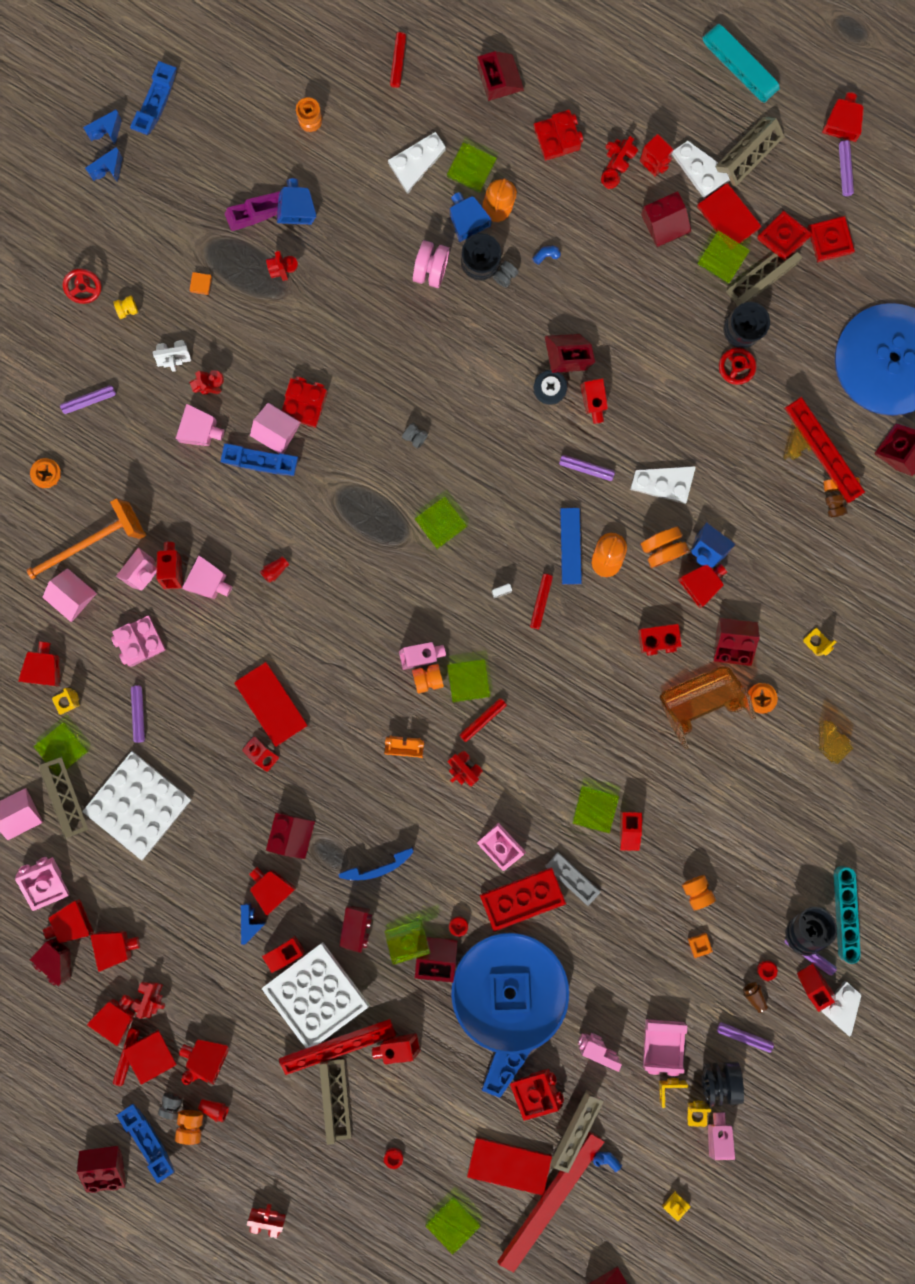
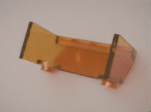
[659,666,756,750]

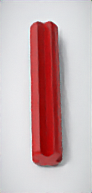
[390,32,406,88]
[530,574,553,630]
[460,698,507,742]
[113,1028,140,1086]

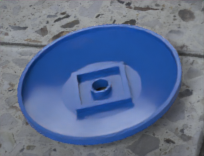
[835,303,915,415]
[451,933,569,1054]

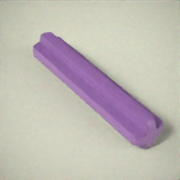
[839,140,854,196]
[60,385,116,414]
[559,455,615,481]
[131,686,145,743]
[785,939,837,976]
[717,1022,774,1053]

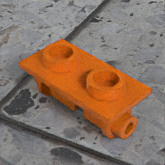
[384,735,424,758]

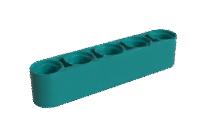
[703,24,780,103]
[834,866,861,964]

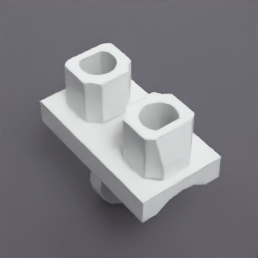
[153,340,191,372]

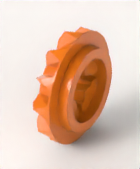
[30,458,61,489]
[746,683,778,714]

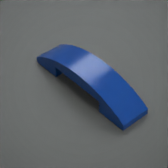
[130,61,177,135]
[220,443,298,476]
[338,847,414,880]
[116,1104,175,1184]

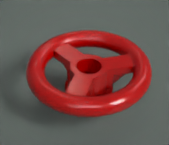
[62,269,101,304]
[719,348,756,385]

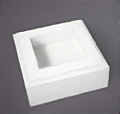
[491,584,512,598]

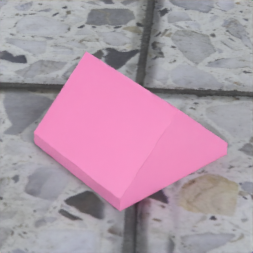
[250,403,301,454]
[43,568,97,622]
[0,788,43,840]
[477,822,526,871]

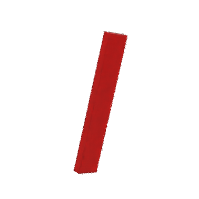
[784,396,865,503]
[279,1019,396,1075]

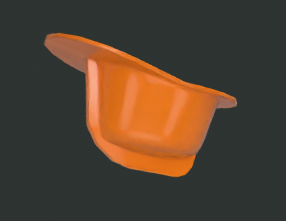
[482,178,517,222]
[591,533,627,577]

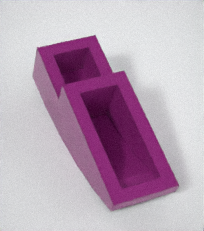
[225,191,280,231]

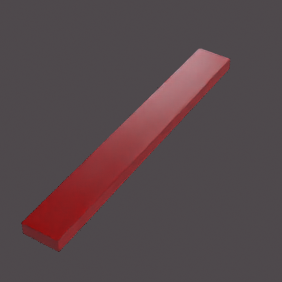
[497,1131,604,1273]

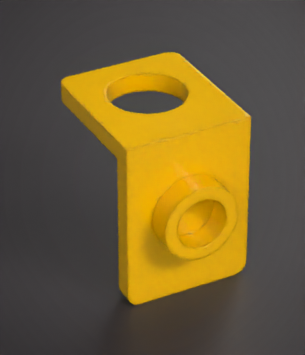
[803,628,837,656]
[52,688,80,715]
[659,1078,688,1108]
[687,1100,711,1127]

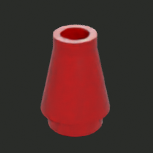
[260,556,289,583]
[198,1099,229,1122]

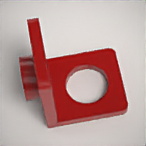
[242,736,279,772]

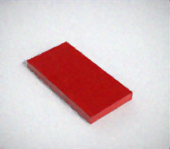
[234,662,308,747]
[480,867,566,931]
[467,1137,552,1196]

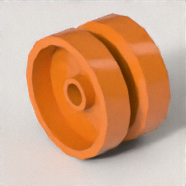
[640,526,690,568]

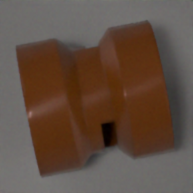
[825,495,848,518]

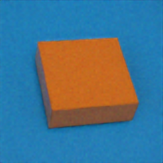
[189,272,212,295]
[688,933,713,958]

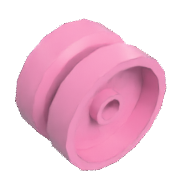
[413,240,450,289]

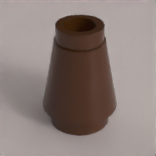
[743,982,768,1013]

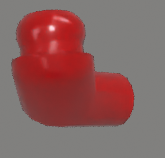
[181,1070,208,1085]

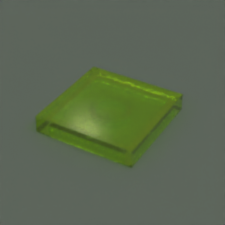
[447,142,497,193]
[697,231,750,284]
[414,496,467,550]
[447,659,490,703]
[33,722,88,776]
[572,786,619,834]
[384,920,430,965]
[425,1196,481,1255]

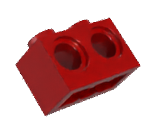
[639,134,674,177]
[638,624,682,656]

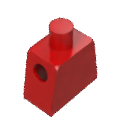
[822,93,864,142]
[580,378,608,424]
[156,542,183,589]
[678,564,727,609]
[18,642,60,687]
[249,866,296,915]
[42,899,94,943]
[90,931,140,972]
[87,994,135,1046]
[372,1033,420,1064]
[179,1040,229,1085]

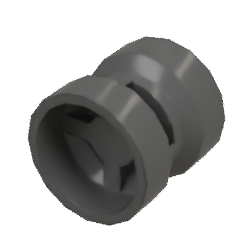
[492,261,519,288]
[402,423,428,449]
[158,1093,182,1120]

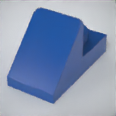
[83,110,122,144]
[85,147,123,182]
[241,903,267,945]

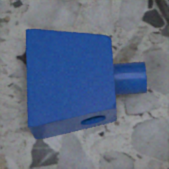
[277,178,316,225]
[450,192,491,242]
[691,522,735,568]

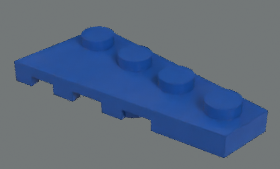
[482,1050,532,1098]

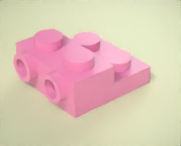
[111,616,166,667]
[15,857,69,911]
[578,1033,622,1072]

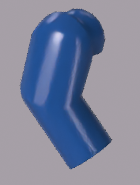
[532,245,561,265]
[593,1152,622,1172]

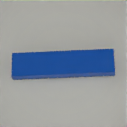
[560,508,581,585]

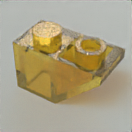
[783,427,812,460]
[819,720,854,764]

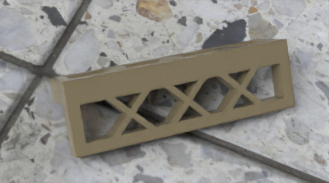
[715,117,785,186]
[726,252,802,306]
[38,757,88,839]
[319,1058,352,1145]
[550,1089,604,1173]

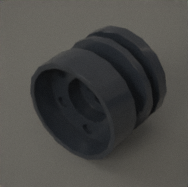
[461,233,501,281]
[723,302,770,348]
[785,907,837,956]
[702,1061,744,1107]

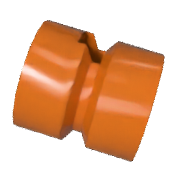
[296,97,322,132]
[412,664,444,694]
[682,875,716,911]
[175,1110,204,1145]

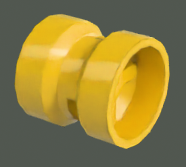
[113,295,138,319]

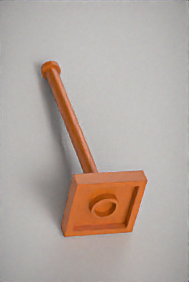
[27,498,147,579]

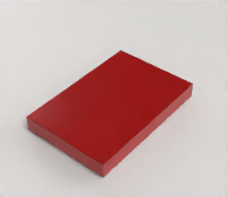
[697,183,762,250]

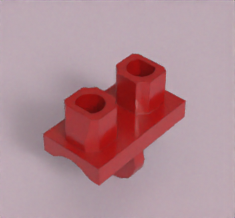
[605,136,639,174]
[266,251,298,281]
[189,370,224,395]
[447,751,483,787]
[131,982,165,1019]
[247,1204,286,1238]

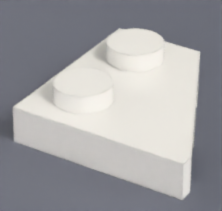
[821,981,861,1037]

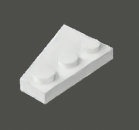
[388,132,445,194]
[672,141,730,198]
[630,467,695,504]

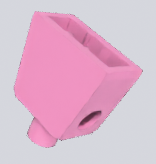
[176,404,225,446]
[116,548,157,591]
[183,556,232,599]
[399,642,446,670]
[708,1112,735,1160]

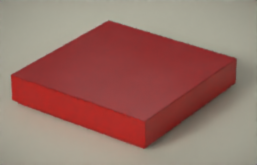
[757,211,812,261]
[807,216,855,263]
[123,1030,177,1085]

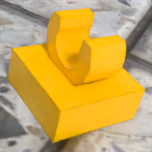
[662,1191,691,1222]

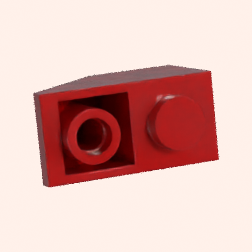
[620,811,642,851]
[262,935,305,973]
[797,963,836,1012]

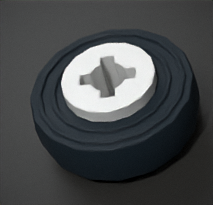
[533,370,567,405]

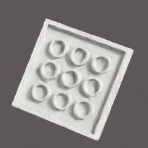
[82,751,192,860]
[262,942,370,1048]

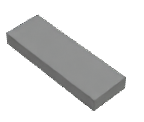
[545,852,601,906]

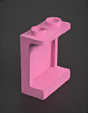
[643,1019,687,1076]

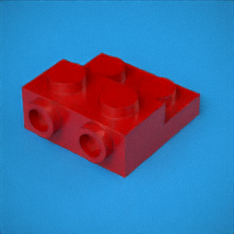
[533,109,583,161]
[281,377,328,428]
[510,1068,564,1121]

